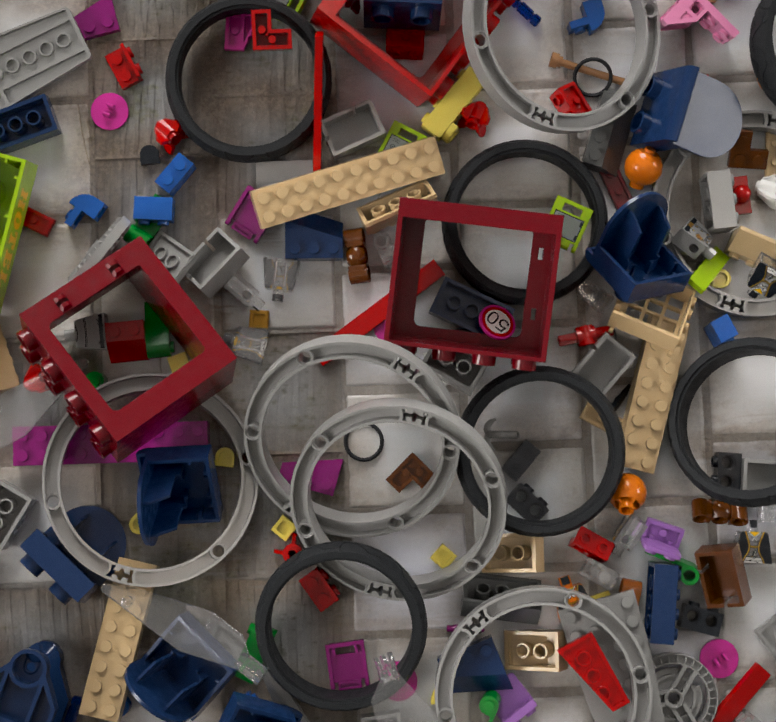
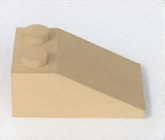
[482,533,545,573]
[504,629,568,672]

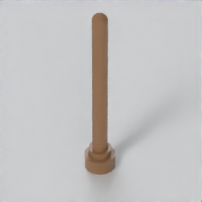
[548,52,625,85]

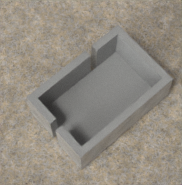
[322,99,386,161]
[185,227,250,299]
[572,331,637,395]
[740,458,776,490]

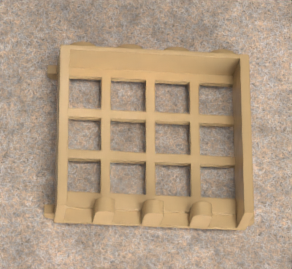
[607,285,697,357]

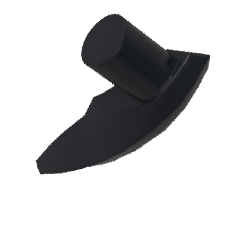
[611,384,631,411]

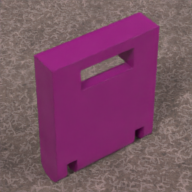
[225,185,267,244]
[325,639,370,690]

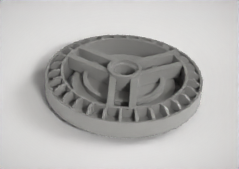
[68,215,131,282]
[652,652,718,722]

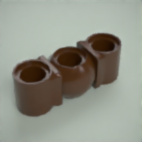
[343,227,371,285]
[691,498,748,526]

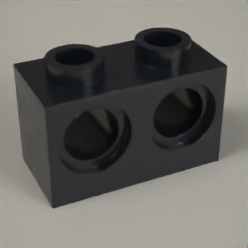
[502,439,541,482]
[710,452,742,490]
[507,483,549,520]
[677,601,724,637]

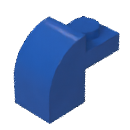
[567,0,605,36]
[64,194,108,230]

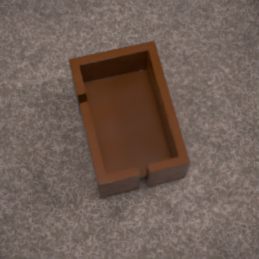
[694,542,752,609]

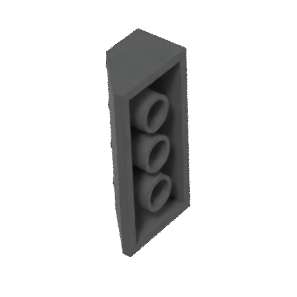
[581,90,637,177]
[460,573,541,625]

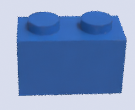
[155,152,197,197]
[133,196,175,226]
[703,314,739,347]

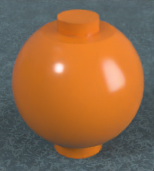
[624,146,663,190]
[610,473,647,515]

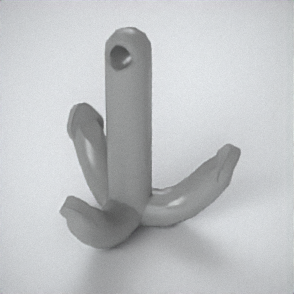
[483,418,520,451]

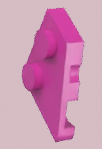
[224,14,252,52]

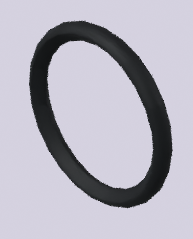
[573,57,613,97]
[344,424,384,462]

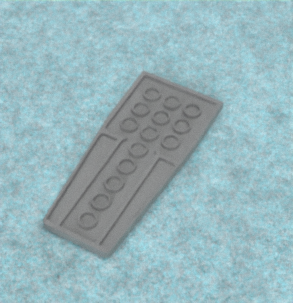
[0,7,93,109]
[558,589,665,722]

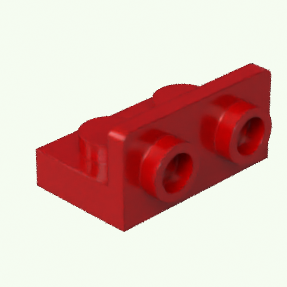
[386,29,425,60]
[105,43,143,91]
[549,81,592,113]
[568,526,615,564]
[299,567,341,612]

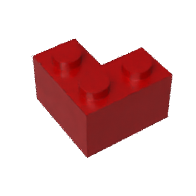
[251,9,293,52]

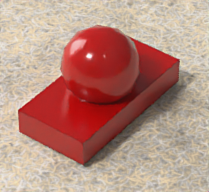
[732,175,752,215]

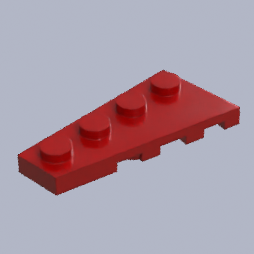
[557,631,630,712]

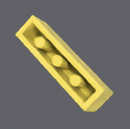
[421,66,483,142]

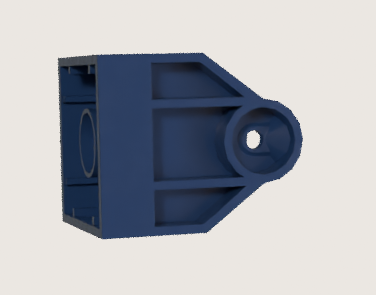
[0,640,72,722]

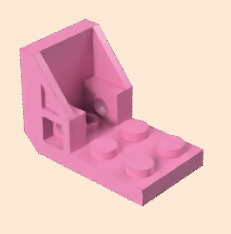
[660,0,740,44]

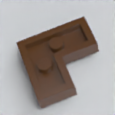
[727,129,769,170]
[386,452,434,493]

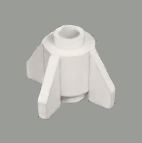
[754,174,776,210]

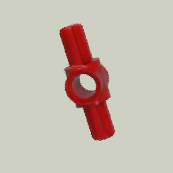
[557,324,614,347]

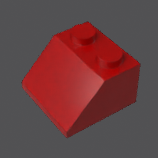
[104,319,150,364]

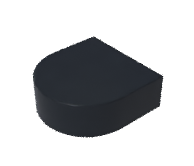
[140,145,161,166]

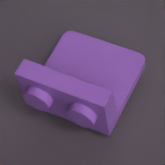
[640,516,685,561]
[484,673,537,722]

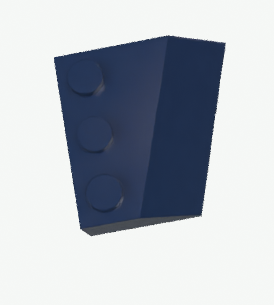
[285,214,344,262]
[437,634,513,693]

